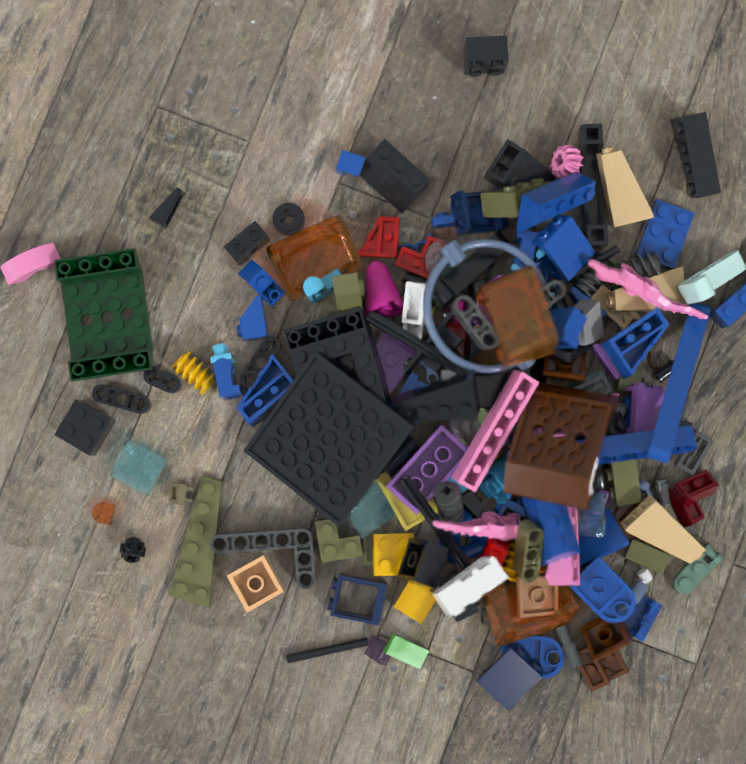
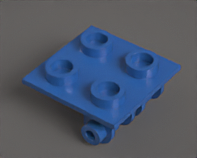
[617,596,662,642]

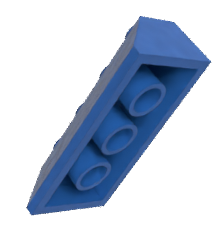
[516,172,596,233]
[521,496,581,566]

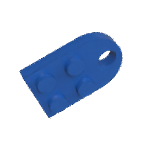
[570,555,635,623]
[501,633,564,679]

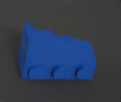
[600,307,669,379]
[236,354,293,428]

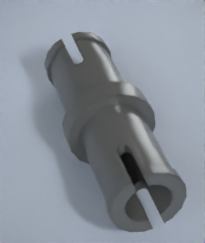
[555,625,583,669]

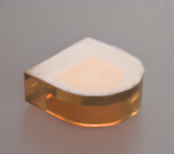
[92,502,116,525]

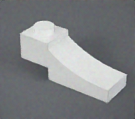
[402,281,426,341]

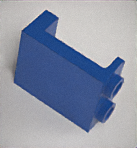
[532,215,596,281]

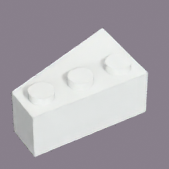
[432,556,508,616]

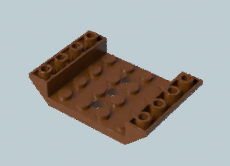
[503,382,619,511]

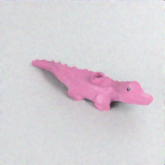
[588,259,708,319]
[432,511,521,541]

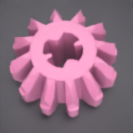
[549,145,584,179]

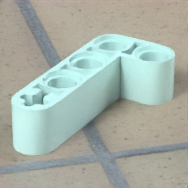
[677,250,746,305]

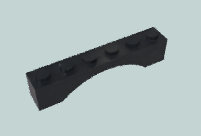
[578,123,608,249]

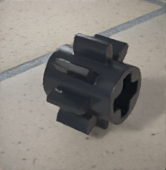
[119,537,146,563]

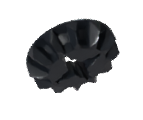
[272,203,305,235]

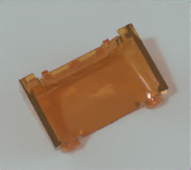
[266,215,364,300]
[476,265,558,367]
[482,565,580,646]

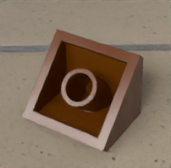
[541,352,587,383]
[580,609,633,663]

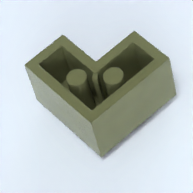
[315,519,363,563]

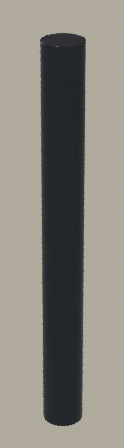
[550,245,621,292]
[286,638,369,663]

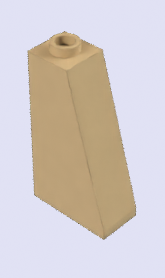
[596,146,654,227]
[606,267,686,313]
[620,494,706,564]

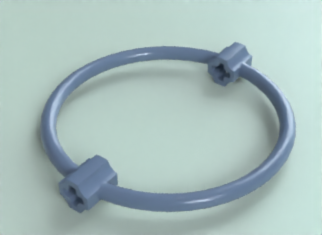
[423,239,551,373]

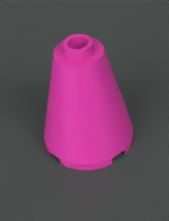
[365,261,404,318]

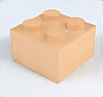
[227,553,285,612]

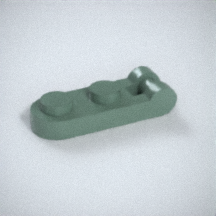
[672,542,724,594]

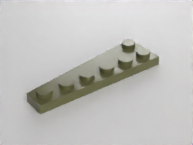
[169,476,222,606]

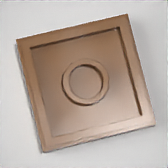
[516,573,559,618]

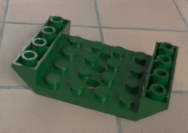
[54,248,154,382]

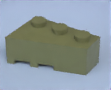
[605,460,642,507]

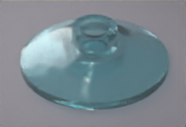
[425,239,459,280]

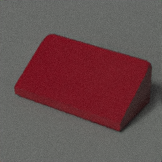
[674,470,719,507]
[669,486,705,527]

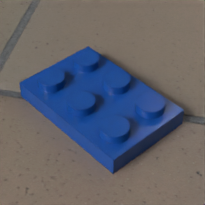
[635,199,695,270]

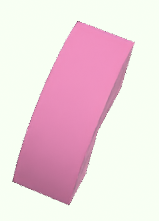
[0,243,61,285]

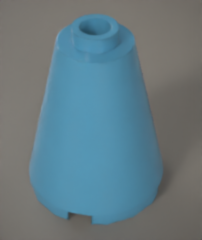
[479,455,512,504]

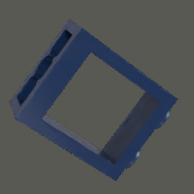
[327,573,387,626]

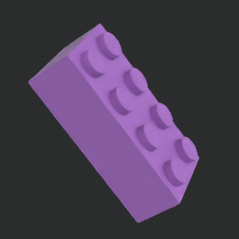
[385,425,468,515]

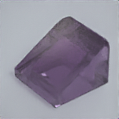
[364,636,391,666]

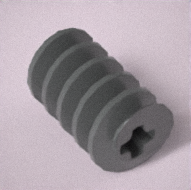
[615,249,661,277]
[572,252,614,298]
[434,481,465,523]

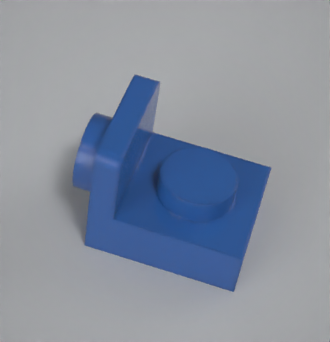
[431,205,455,229]

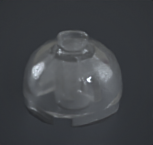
[449,408,488,447]

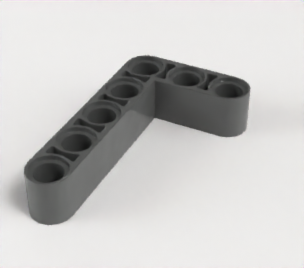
[451,280,566,351]
[210,528,315,589]

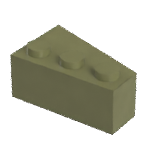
[480,178,552,218]
[332,272,365,313]

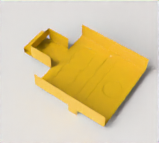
[393,582,436,625]

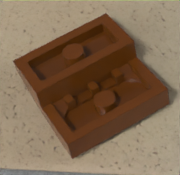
[577,645,629,692]

